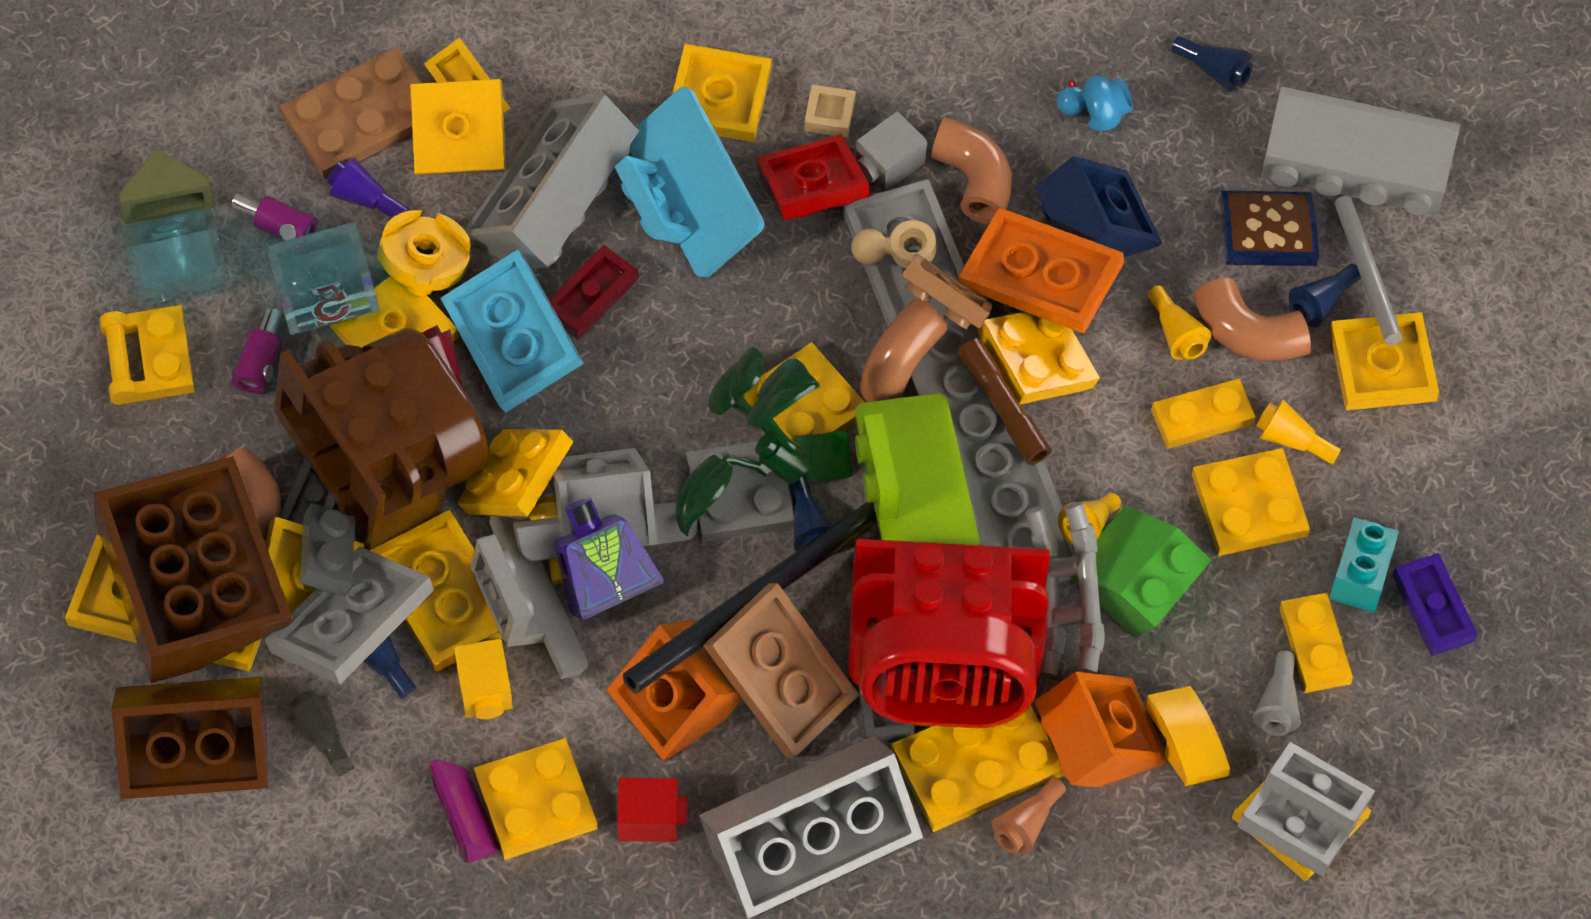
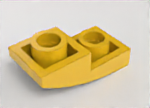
[1145,686,1230,786]

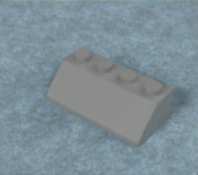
[1261,86,1461,215]
[465,94,639,269]
[699,735,923,919]

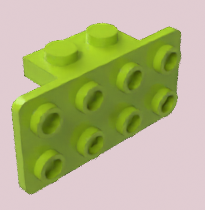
[855,393,980,545]

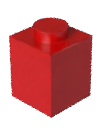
[617,778,687,842]

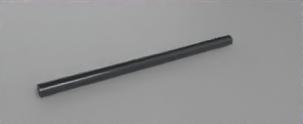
[623,502,878,693]

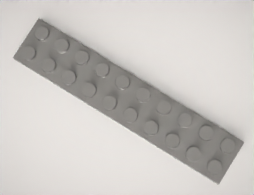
[842,179,1077,583]

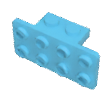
[614,87,764,278]

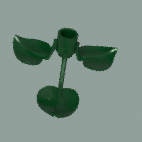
[676,347,820,537]

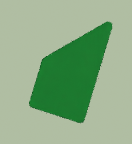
[791,431,852,482]

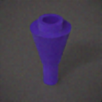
[327,158,409,218]

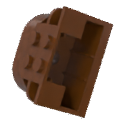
[274,328,488,551]

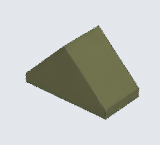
[118,148,215,225]

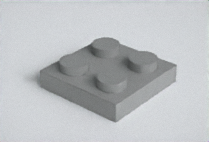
[686,441,794,542]

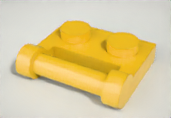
[99,305,195,405]

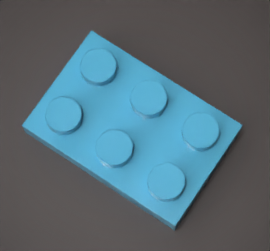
[441,249,584,413]

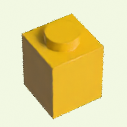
[454,638,513,720]

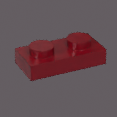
[548,245,639,340]

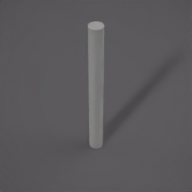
[1335,196,1403,345]

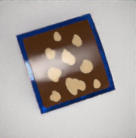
[1220,190,1319,266]

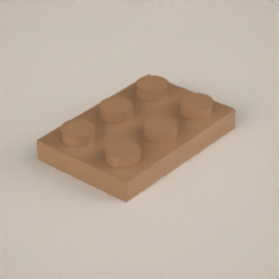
[279,47,421,179]
[703,583,859,758]

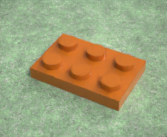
[958,207,1124,334]

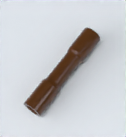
[958,338,1052,465]

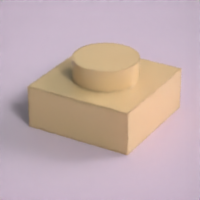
[804,84,856,138]

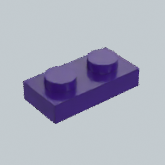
[1392,553,1478,656]

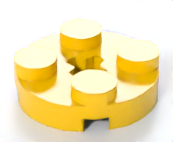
[377,210,471,296]

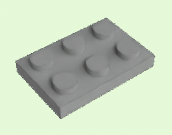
[265,547,434,685]

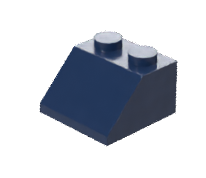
[1035,156,1162,258]

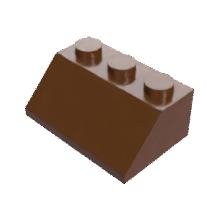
[111,677,269,799]

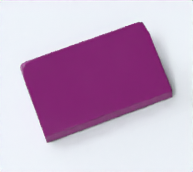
[429,759,500,863]

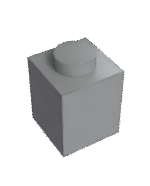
[856,111,927,191]

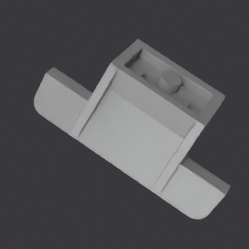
[513,448,698,561]
[470,516,588,679]

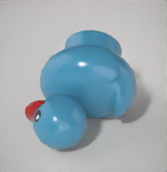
[1056,75,1133,131]

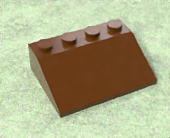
[94,456,293,683]

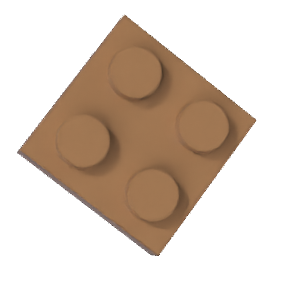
[901,253,992,329]

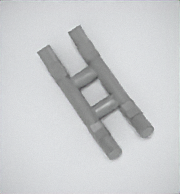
[1025,502,1105,679]

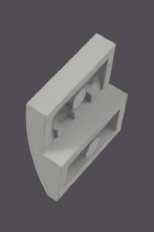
[1237,742,1375,877]

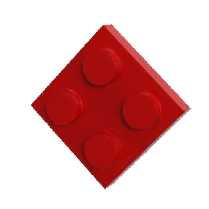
[756,134,870,221]

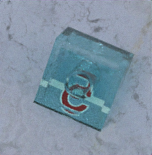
[121,207,229,304]
[266,222,380,336]

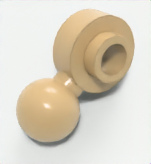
[851,220,936,268]

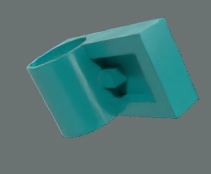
[1329,517,1399,613]

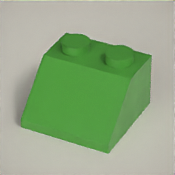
[1069,505,1211,638]

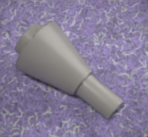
[1253,651,1301,736]

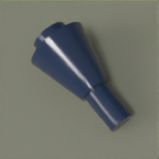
[1172,36,1253,92]
[1289,263,1361,327]
[789,476,833,551]
[363,635,416,699]

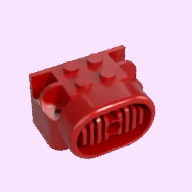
[848,539,1050,728]

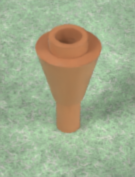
[992,777,1066,855]

